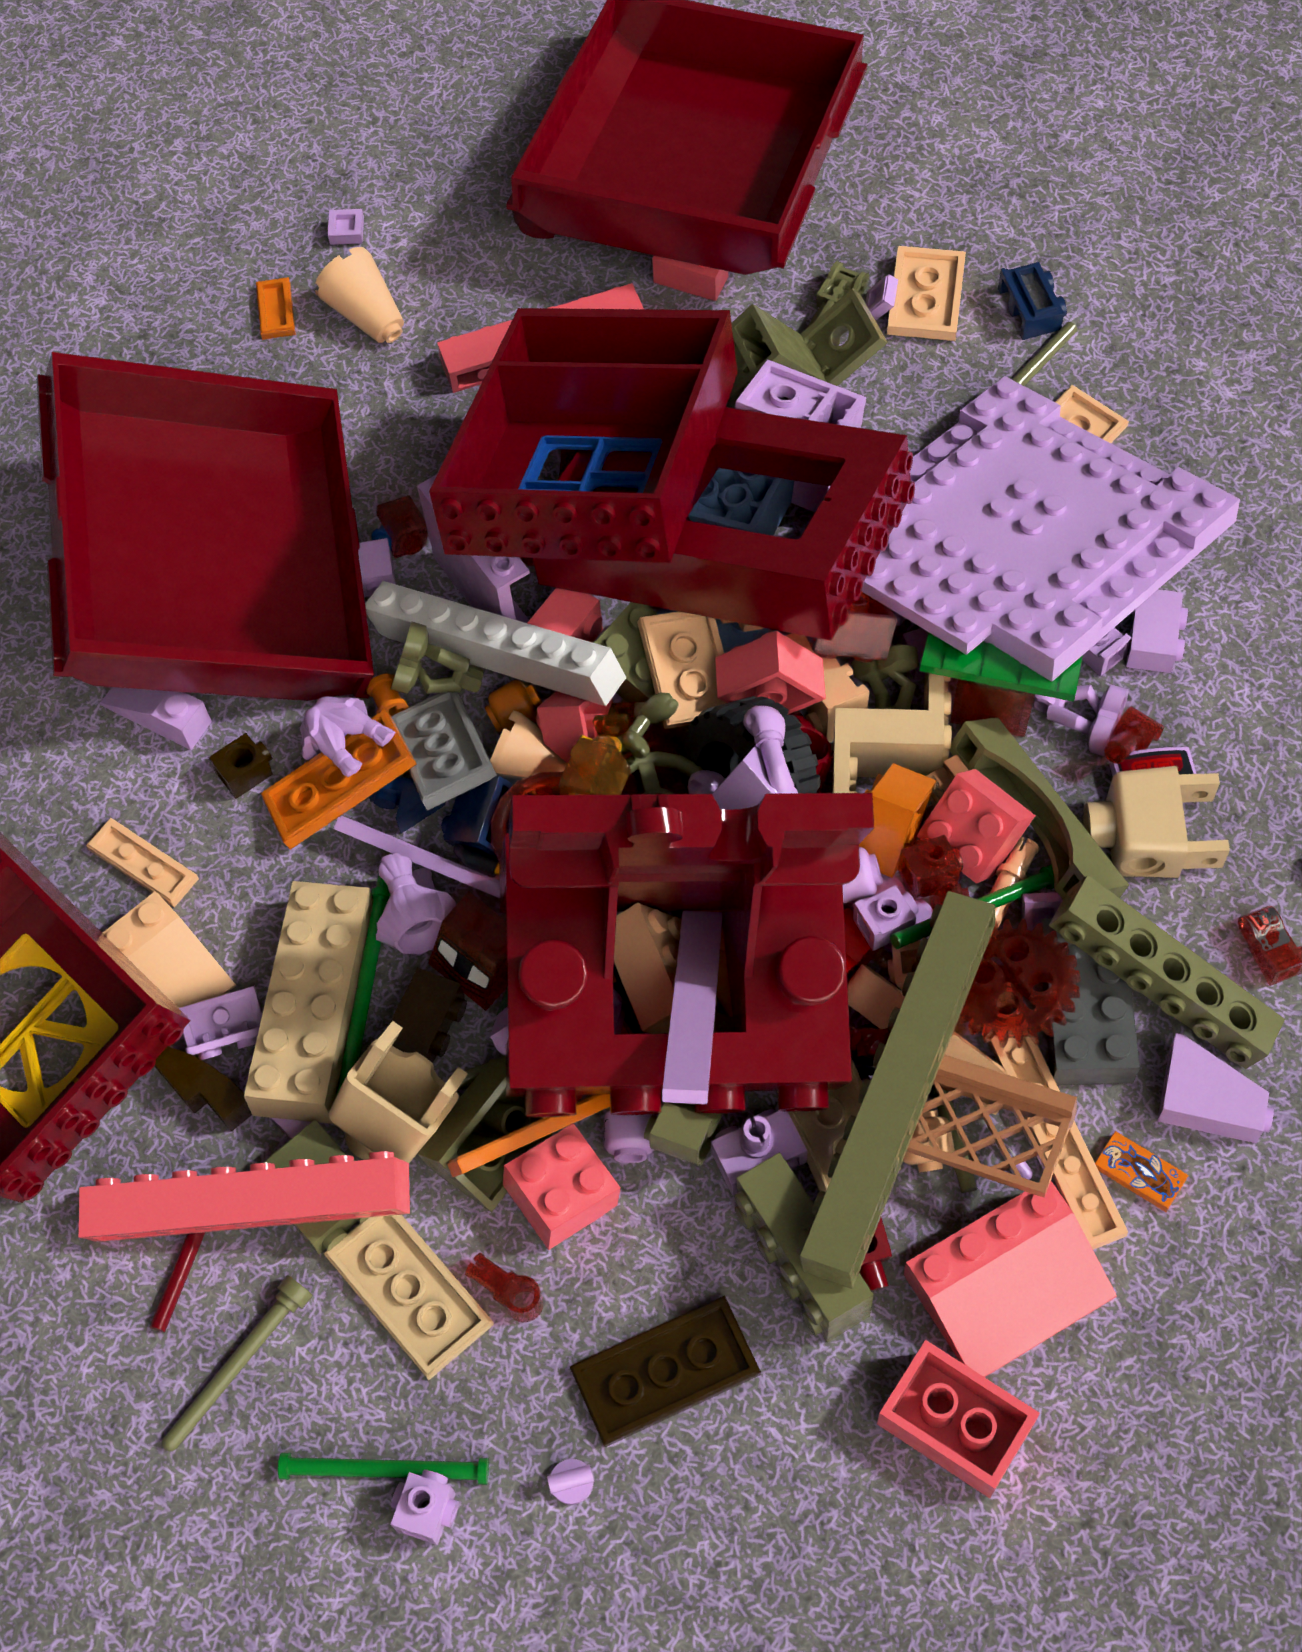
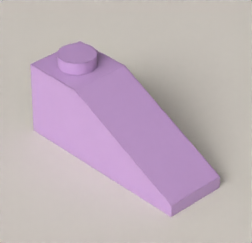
[100,687,212,750]

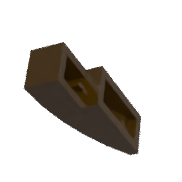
[154,1046,252,1132]

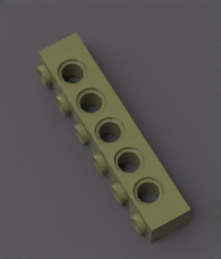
[1049,875,1285,1069]

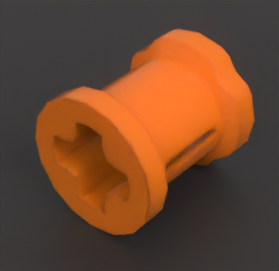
[366,673,409,716]

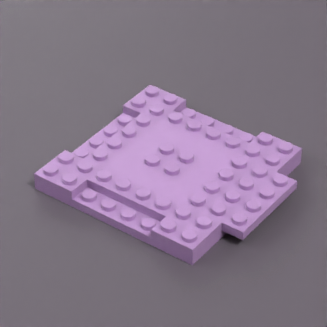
[862,376,1240,682]

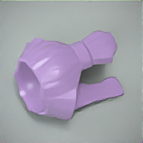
[300,696,396,777]
[370,853,457,956]

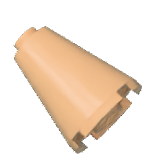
[315,247,404,343]
[490,710,593,795]

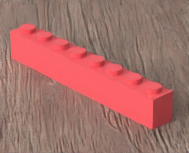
[78,1151,410,1241]

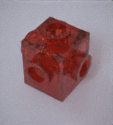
[898,835,963,901]

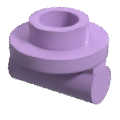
[547,1459,594,1505]

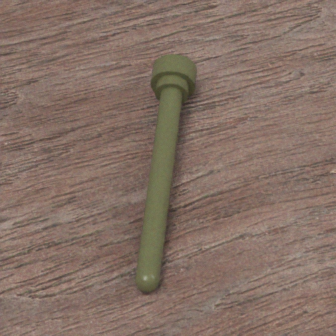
[162,1275,313,1452]

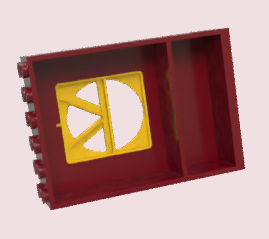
[0,832,191,1203]

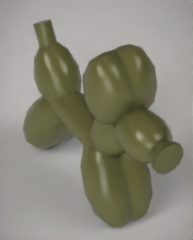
[593,692,679,778]

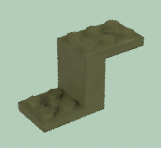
[726,288,888,408]

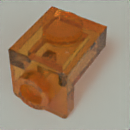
[592,701,645,737]

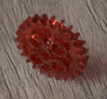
[958,919,1081,1048]

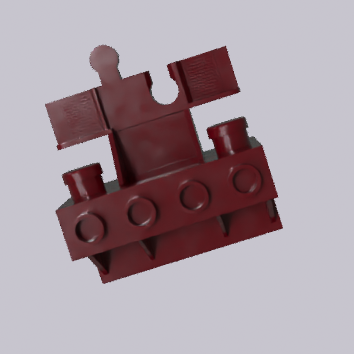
[499,793,874,1117]

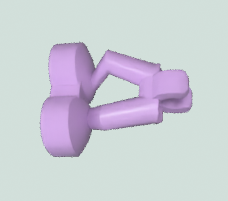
[1034,684,1128,757]

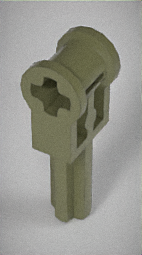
[806,261,869,329]

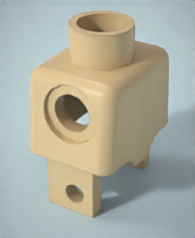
[1083,766,1230,878]
[328,1021,468,1163]

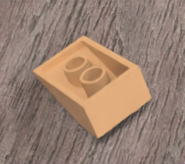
[103,891,236,1008]

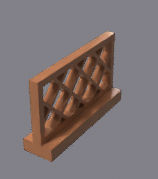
[906,1055,1077,1198]

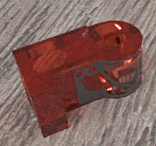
[1238,906,1302,986]

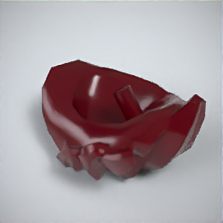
[849,1024,891,1060]

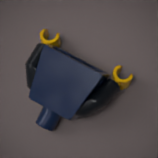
[441,773,554,877]

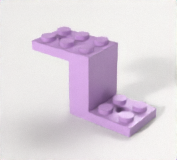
[735,359,866,512]

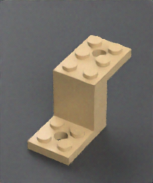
[832,672,952,793]

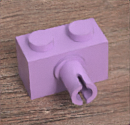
[711,1109,807,1196]

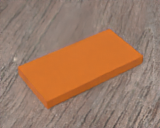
[261,709,417,850]

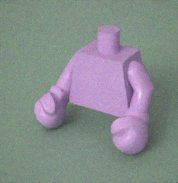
[688,705,798,810]

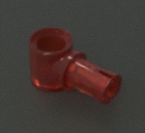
[1104,706,1165,764]
[465,1252,544,1322]

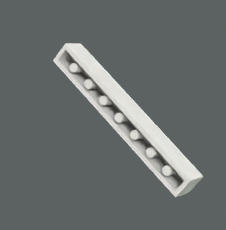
[365,581,626,706]

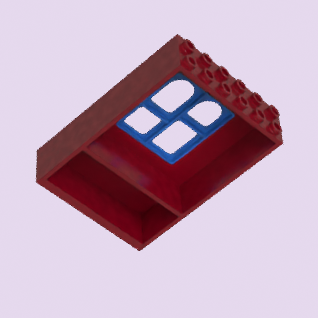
[429,308,738,563]

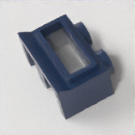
[998,262,1067,340]

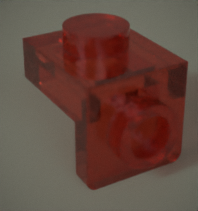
[376,495,428,558]

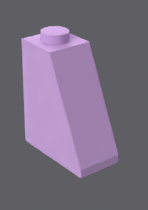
[1157,1033,1274,1143]

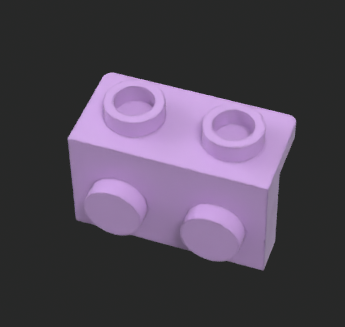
[179,985,263,1060]

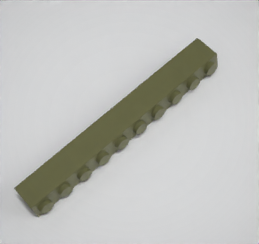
[797,891,996,1289]

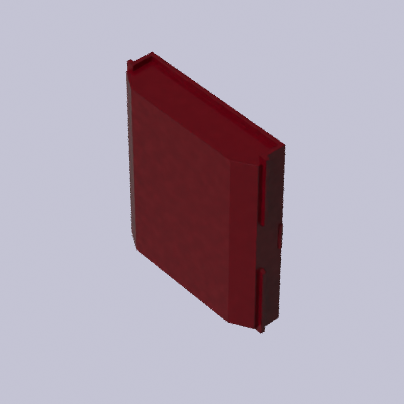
[506,0,868,275]
[36,352,374,701]

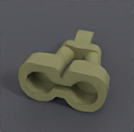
[391,621,484,694]
[852,645,919,710]

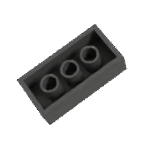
[1038,918,1140,1085]

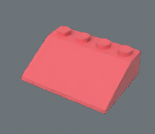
[904,1181,1117,1377]

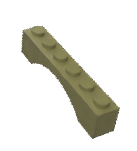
[949,717,1129,900]

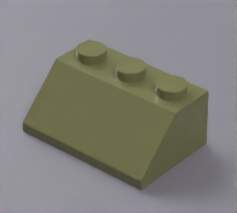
[417,1059,552,1213]

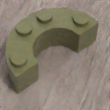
[644,1011,735,1166]

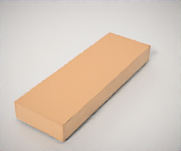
[86,818,199,907]

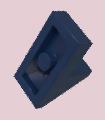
[369,777,446,834]

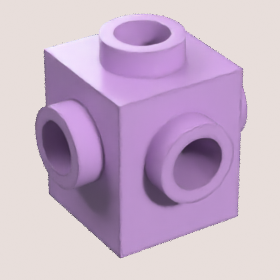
[390,1470,459,1545]

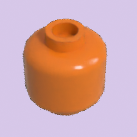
[485,680,543,732]

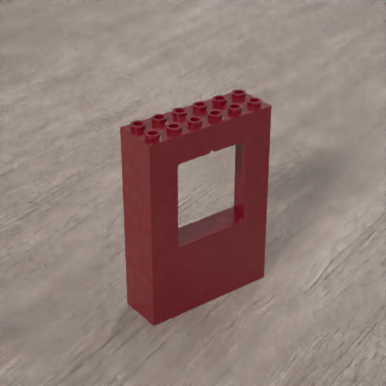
[533,407,915,641]

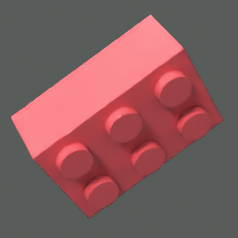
[877,1340,1040,1498]

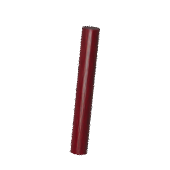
[149,1232,206,1333]

